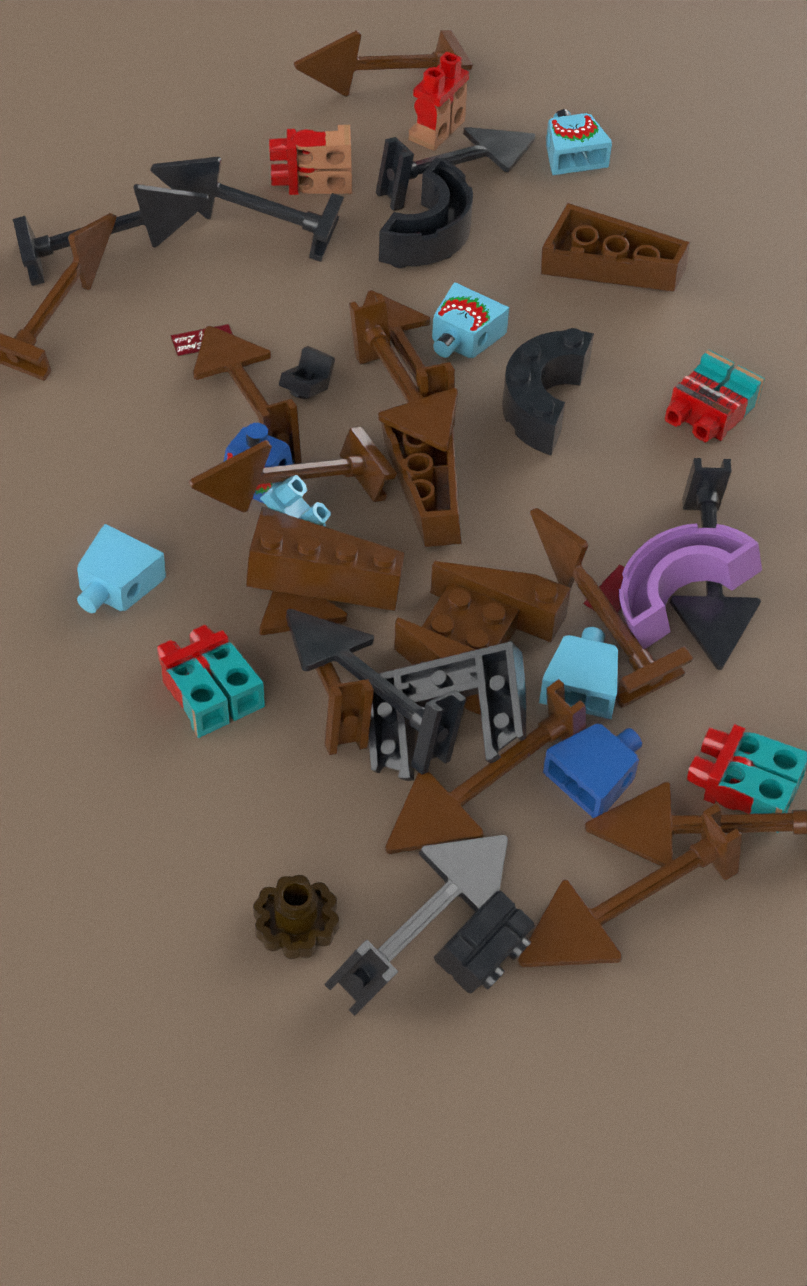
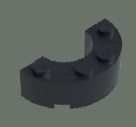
[379,157,473,268]
[502,328,594,455]

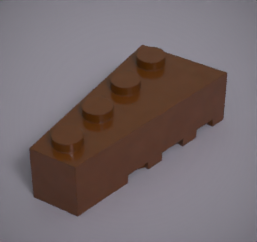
[541,203,690,292]
[381,422,462,547]
[246,507,405,611]

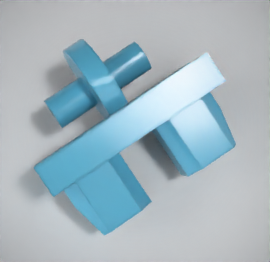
[260,475,331,527]

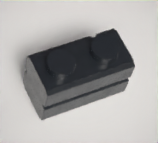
[434,890,535,993]

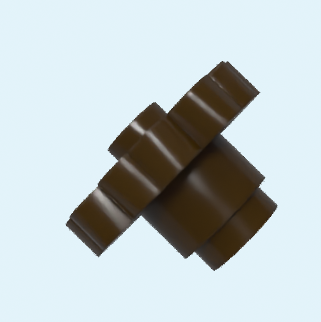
[253,875,339,959]

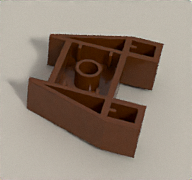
[394,561,571,715]

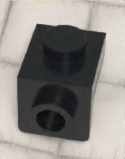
[279,346,335,399]

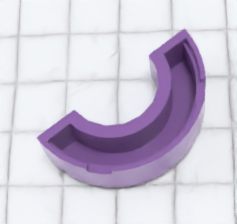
[619,523,762,649]

